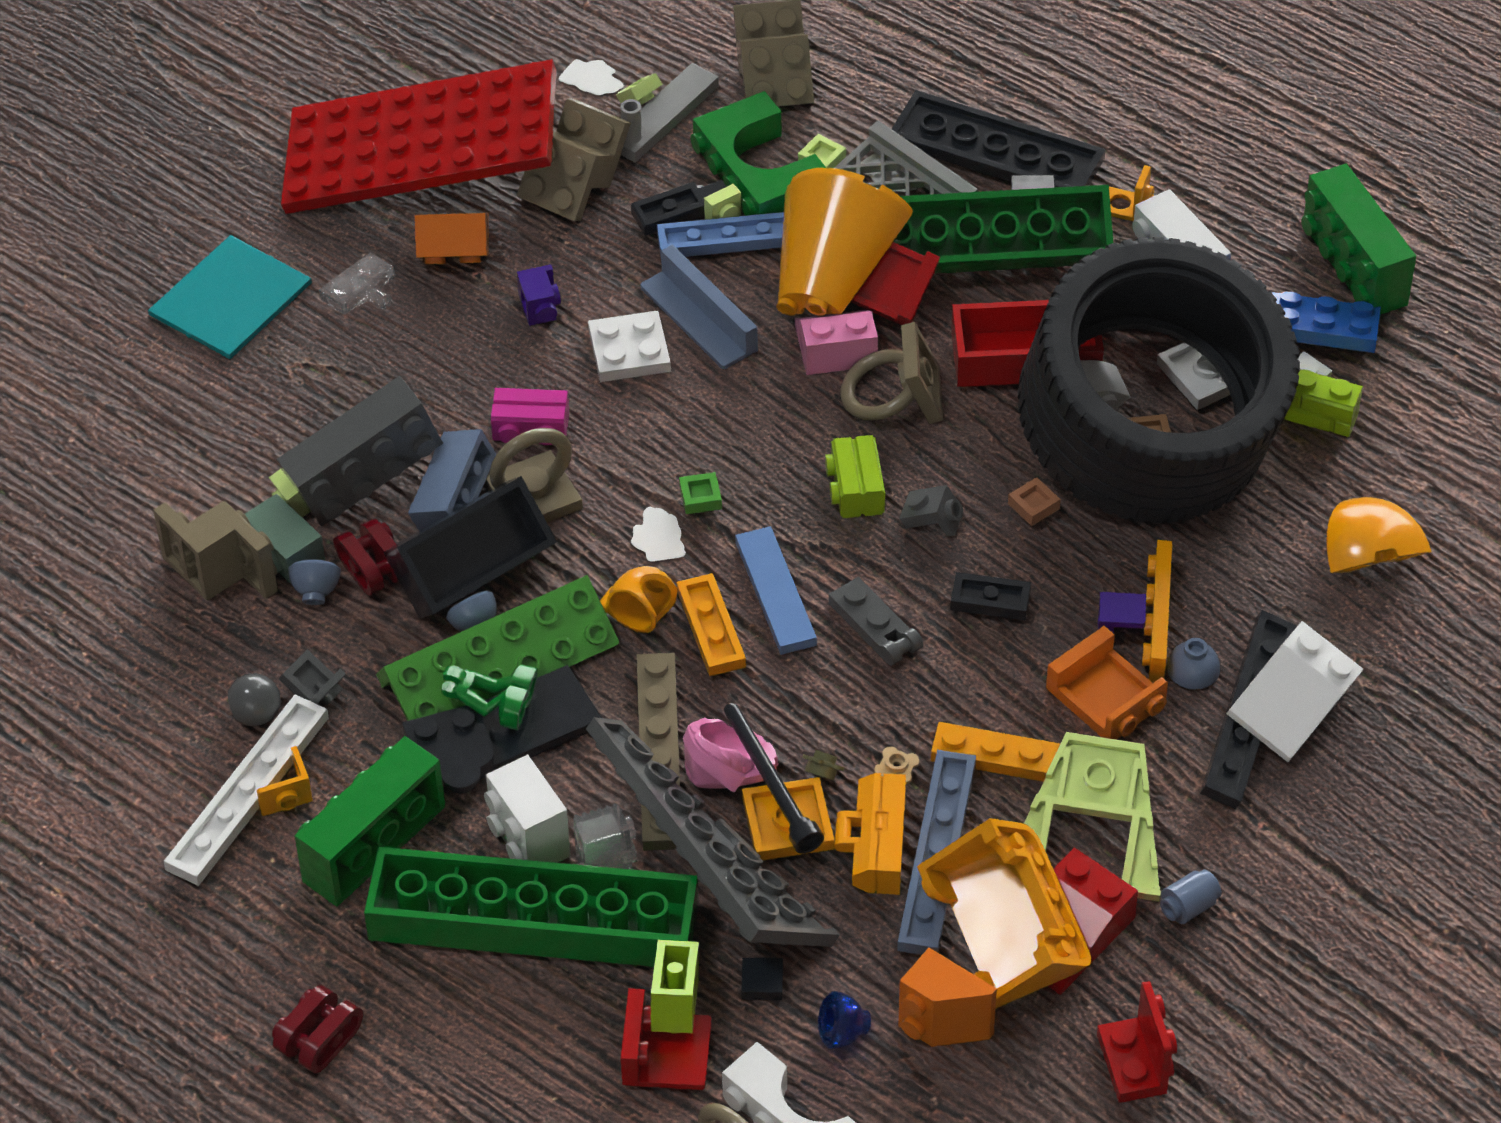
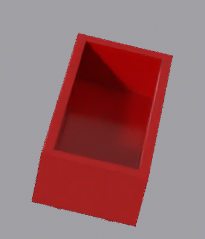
[951,300,1104,387]

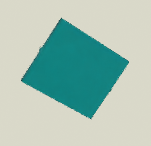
[148,235,312,359]

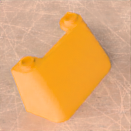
[917,818,1091,1008]

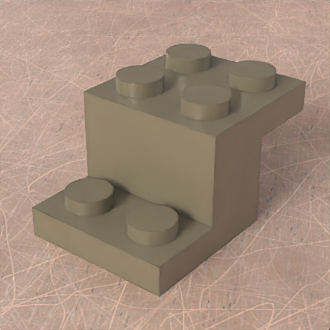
[733,0,814,107]
[517,98,631,221]
[153,500,278,601]

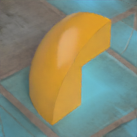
[1327,497,1432,573]

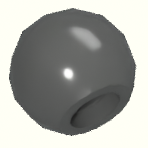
[228,673,281,726]

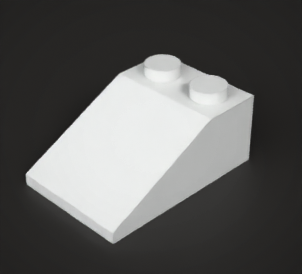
[1226,621,1363,762]

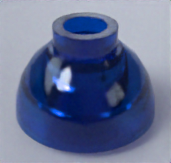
[818,991,871,1049]

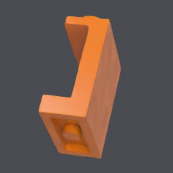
[1046,626,1168,740]

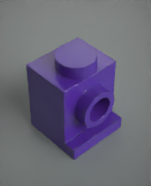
[517,264,561,326]

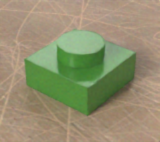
[679,472,722,514]

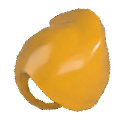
[600,566,677,633]

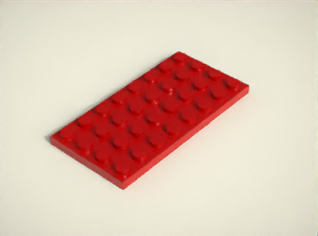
[281,59,556,214]

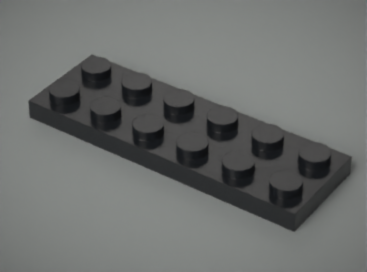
[892,90,1106,188]

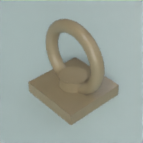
[840,322,943,424]
[485,428,583,523]

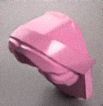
[683,717,778,792]

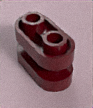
[333,518,399,596]
[272,985,364,1073]

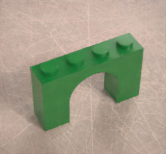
[690,91,826,216]

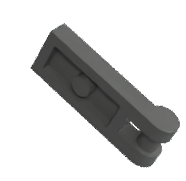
[828,576,923,666]

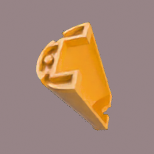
[776,168,913,316]

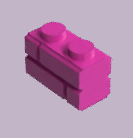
[491,388,569,445]

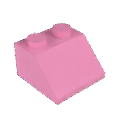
[794,310,878,375]

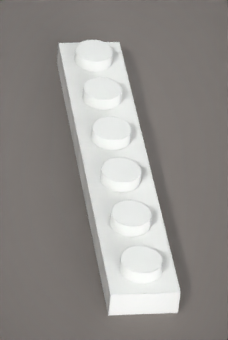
[164,695,329,886]

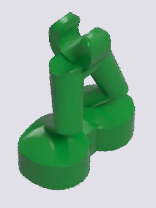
[441,664,538,731]

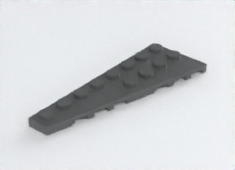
[586,717,840,947]

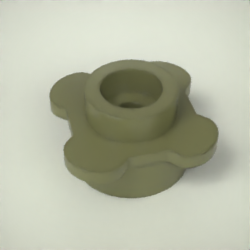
[802,750,845,781]

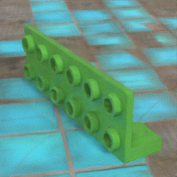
[376,575,619,721]

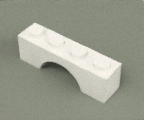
[722,1042,856,1123]

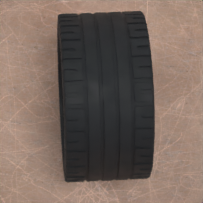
[1017,237,1300,523]

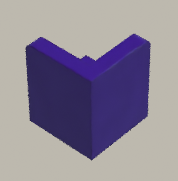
[1098,592,1146,634]

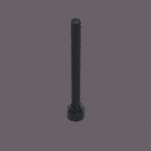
[724,703,824,854]

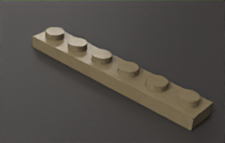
[637,653,680,851]

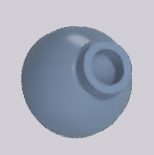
[288,560,341,605]
[446,591,497,632]
[1167,638,1220,689]

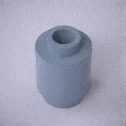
[1160,869,1221,924]

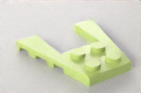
[1024,732,1161,902]

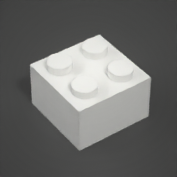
[484,755,571,863]

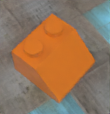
[415,213,489,264]
[898,947,997,1047]

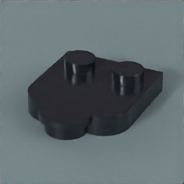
[402,705,495,794]

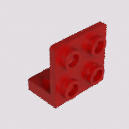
[1097,981,1177,1103]
[620,988,712,1090]

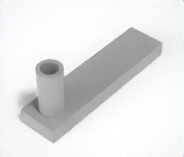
[620,63,719,163]

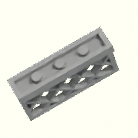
[834,120,978,196]

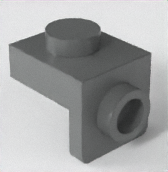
[899,485,963,536]
[279,649,346,705]

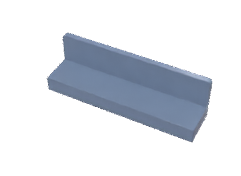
[640,244,758,369]

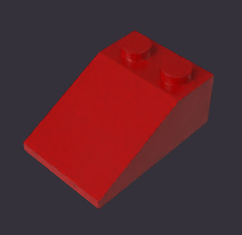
[1048,847,1138,995]

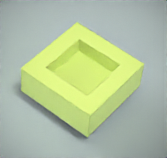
[616,73,663,105]
[798,134,846,168]
[704,184,741,220]
[269,469,310,517]

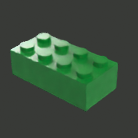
[1301,163,1416,315]
[294,736,445,907]

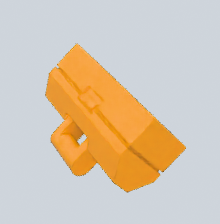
[834,773,906,895]

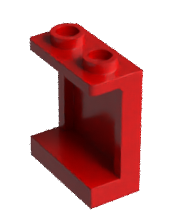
[850,242,940,325]

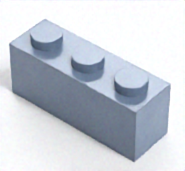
[408,429,496,531]

